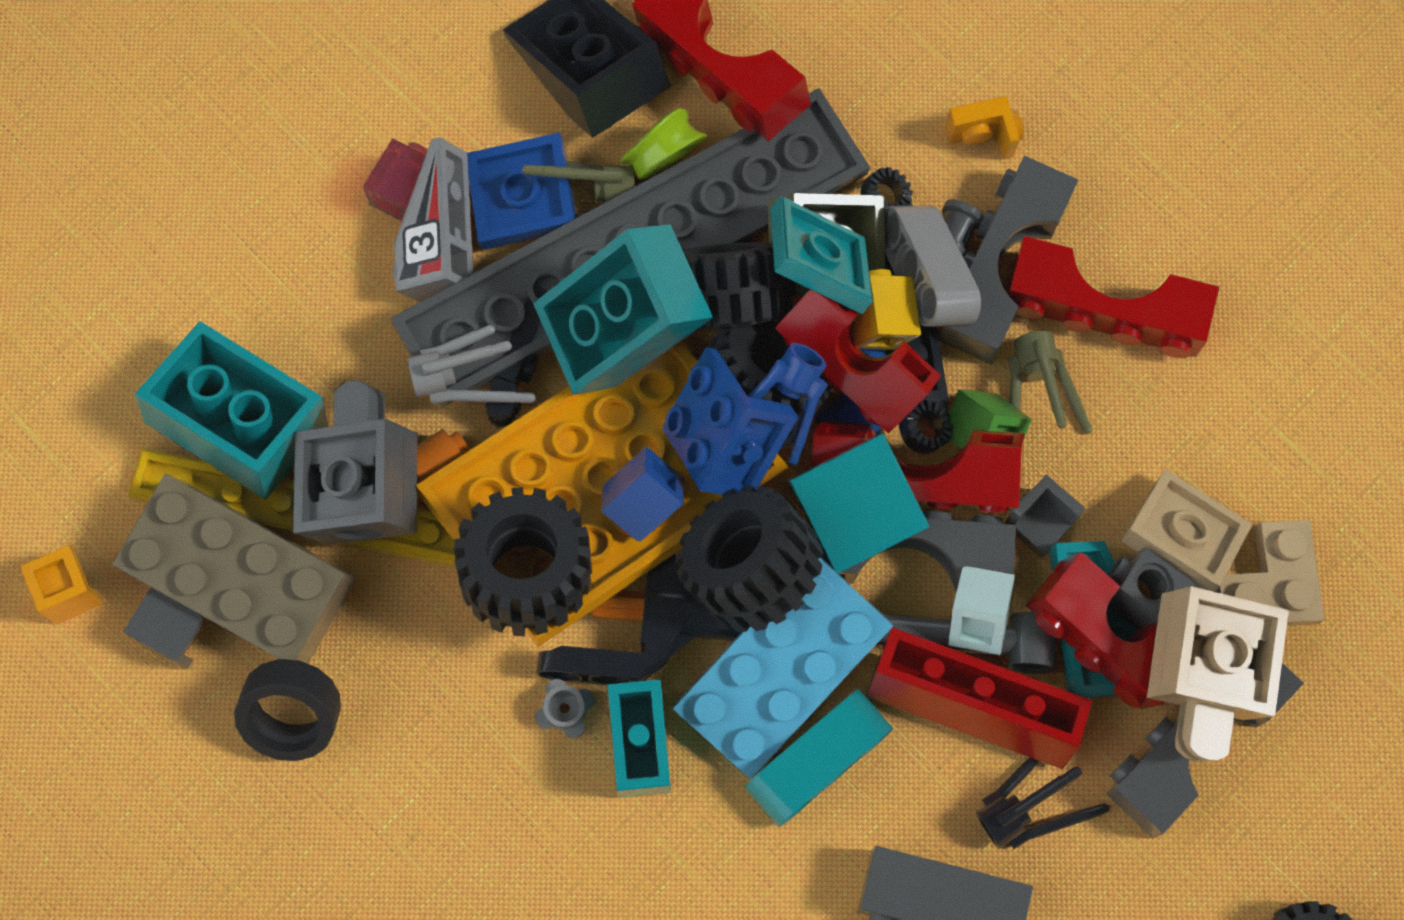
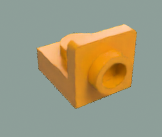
[945,95,1024,159]

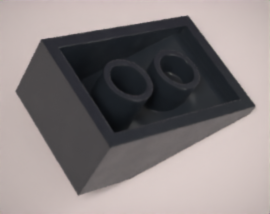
[502,0,671,138]

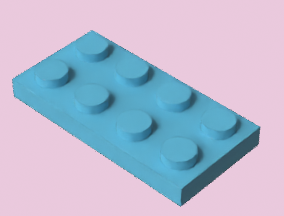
[673,557,893,779]

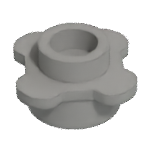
[535,679,595,738]

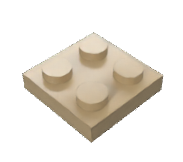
[1121,469,1252,592]

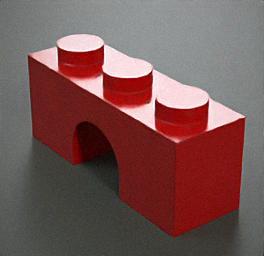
[775,289,941,434]
[1025,552,1165,709]

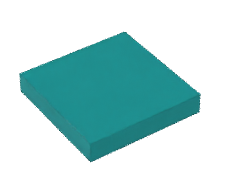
[770,196,873,314]
[788,433,930,574]

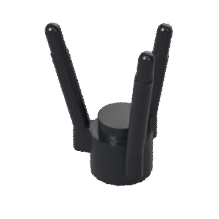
[976,757,1110,850]

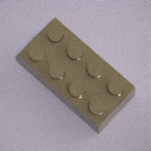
[112,474,357,664]

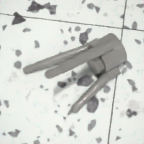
[408,325,536,404]

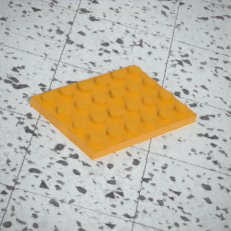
[416,342,789,647]

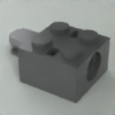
[293,380,417,545]

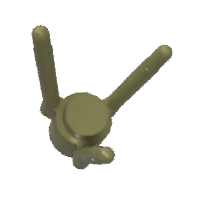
[522,161,634,218]
[1007,331,1092,434]

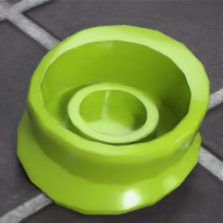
[620,108,707,180]

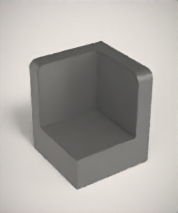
[1004,474,1085,559]
[123,587,204,670]

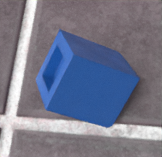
[601,446,684,541]

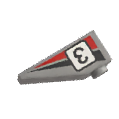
[393,137,473,302]

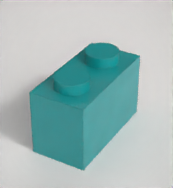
[607,679,671,798]

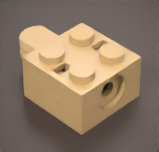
[1147,586,1289,761]

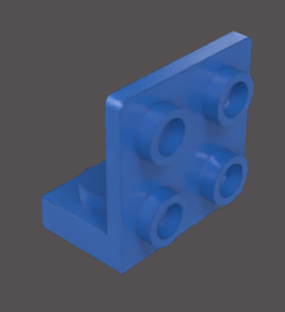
[663,347,799,495]

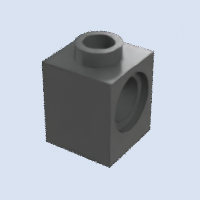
[1107,548,1196,628]

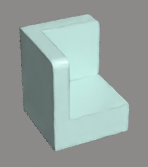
[948,566,1015,655]

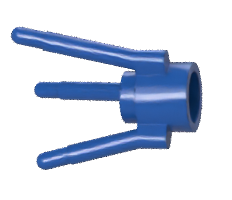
[748,343,828,465]

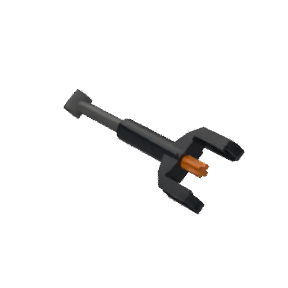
[536,554,1056,685]

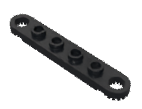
[860,167,953,454]

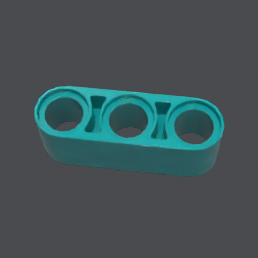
[745,689,894,828]

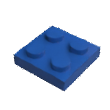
[467,132,576,250]

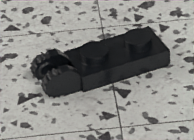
[485,286,548,429]

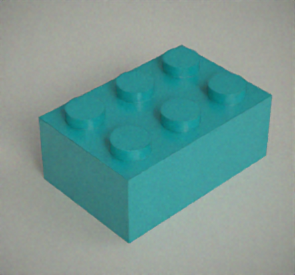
[533,224,713,395]
[134,321,328,500]

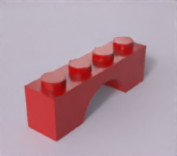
[632,0,811,141]
[1007,236,1220,358]
[812,421,1025,513]

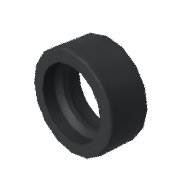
[234,659,341,761]

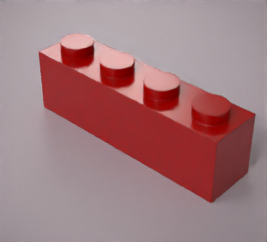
[866,627,1092,769]

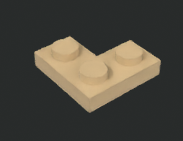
[1216,520,1325,626]

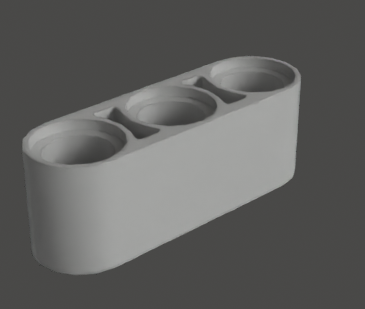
[884,206,981,327]

